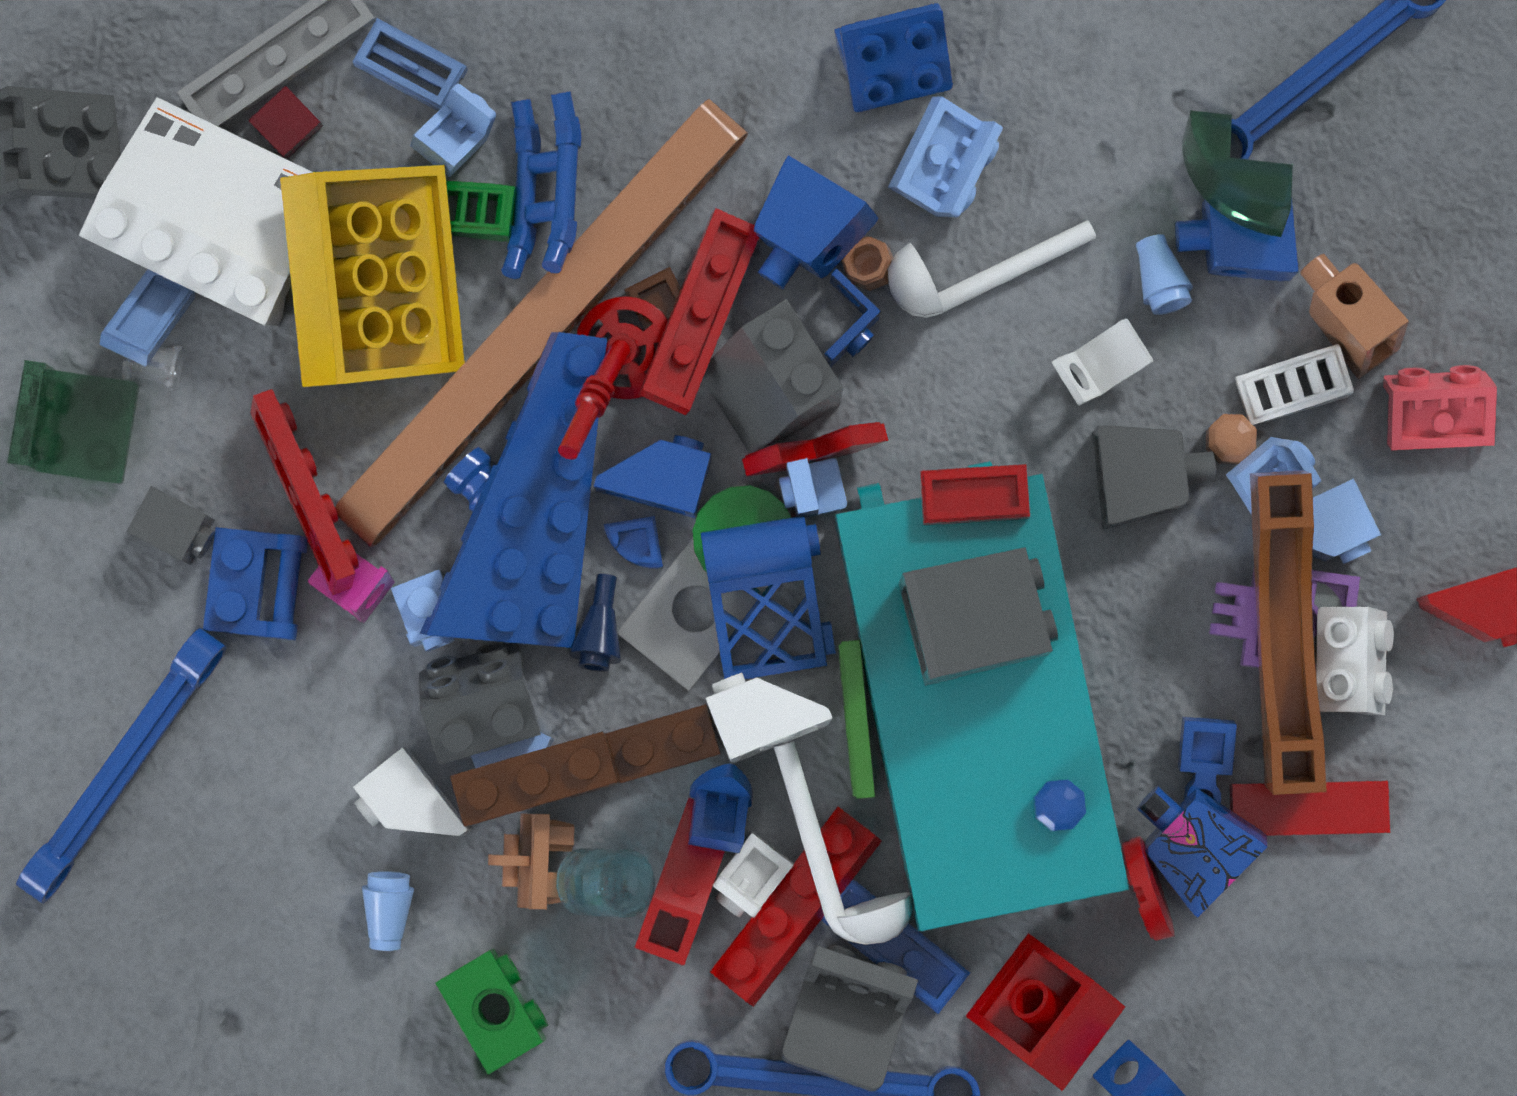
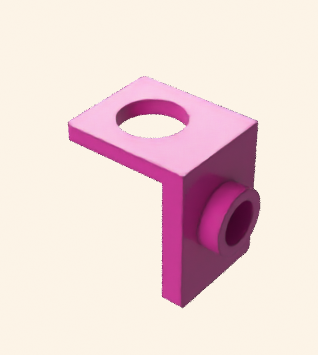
[308,554,395,623]

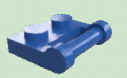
[203,527,308,641]

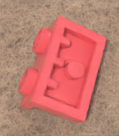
[1383,365,1497,451]

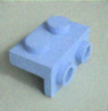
[888,96,1003,218]

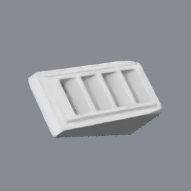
[1234,344,1354,426]

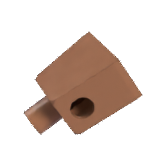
[1300,254,1409,379]

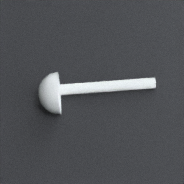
[888,220,1096,318]
[774,741,913,945]

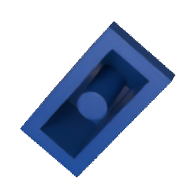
[594,435,712,518]

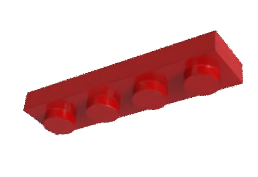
[638,208,759,416]
[250,389,359,596]
[710,807,882,1007]

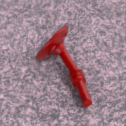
[558,296,668,460]

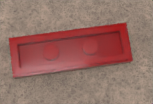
[1229,781,1390,836]

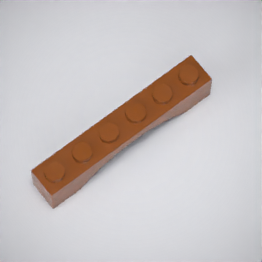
[1250,470,1327,795]

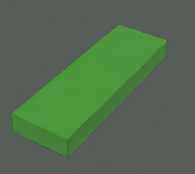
[838,640,875,799]

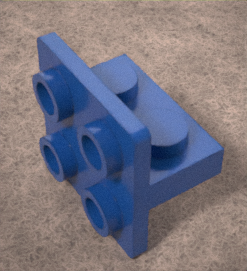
[834,3,953,112]

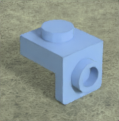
[410,83,496,177]
[1226,437,1321,515]
[779,458,847,518]

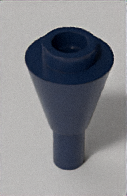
[569,574,621,672]

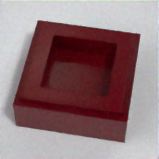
[248,86,323,159]

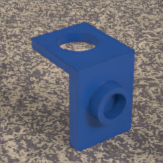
[824,268,881,367]
[1093,1040,1186,1096]

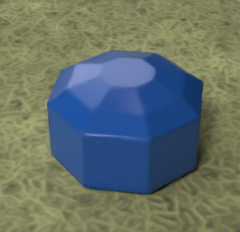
[1033,779,1086,831]

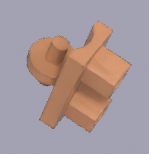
[488,813,575,910]

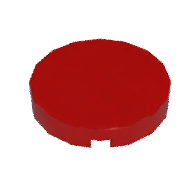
[1121,836,1175,941]

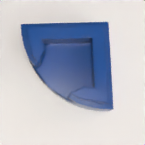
[604,516,663,569]

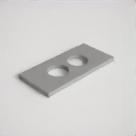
[618,480,768,691]

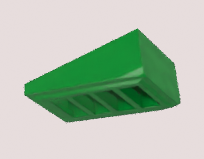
[446,181,516,243]

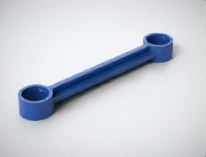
[1198,0,1446,175]
[16,628,227,904]
[665,1040,980,1096]

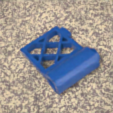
[700,516,836,679]

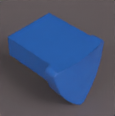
[688,763,753,854]

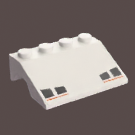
[79,97,312,326]

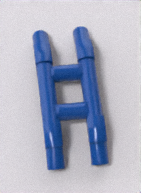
[501,91,581,279]

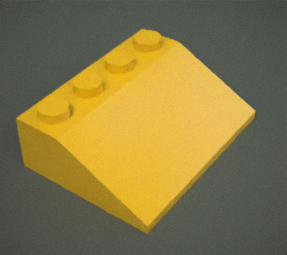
[280,165,465,387]

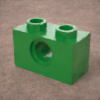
[435,948,549,1075]

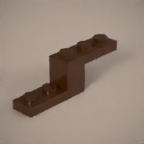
[450,704,721,827]

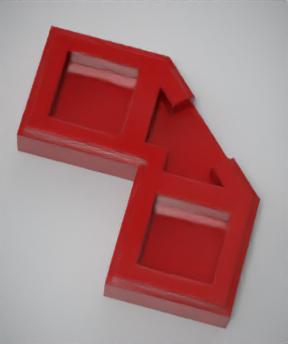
[742,422,889,477]

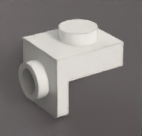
[713,831,794,918]

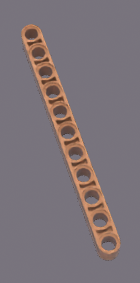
[335,99,748,547]

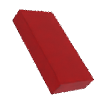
[920,464,1030,525]

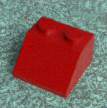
[966,933,1126,1091]

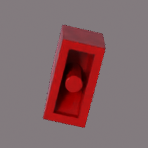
[1417,567,1517,648]

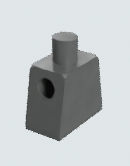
[1092,425,1216,529]

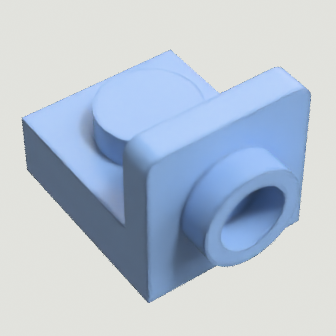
[391,570,455,652]

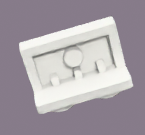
[1316,607,1394,715]

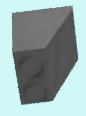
[703,299,843,453]
[898,547,1058,686]

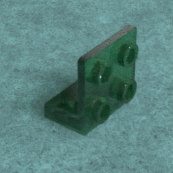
[7,360,139,484]

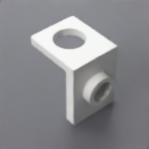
[1052,319,1153,406]

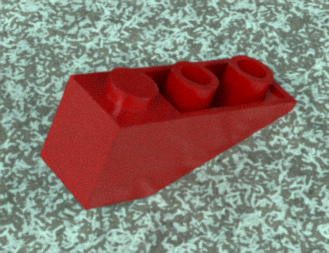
[634,797,725,966]

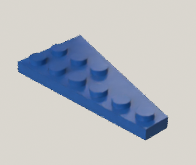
[419,332,607,648]

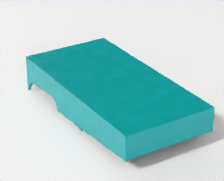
[834,461,1130,931]

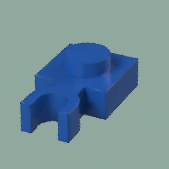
[1178,717,1237,804]

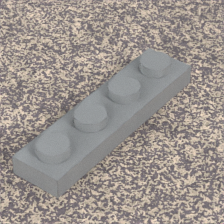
[176,0,376,128]

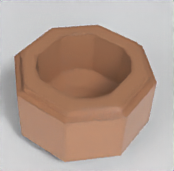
[842,236,893,291]
[1206,414,1257,464]

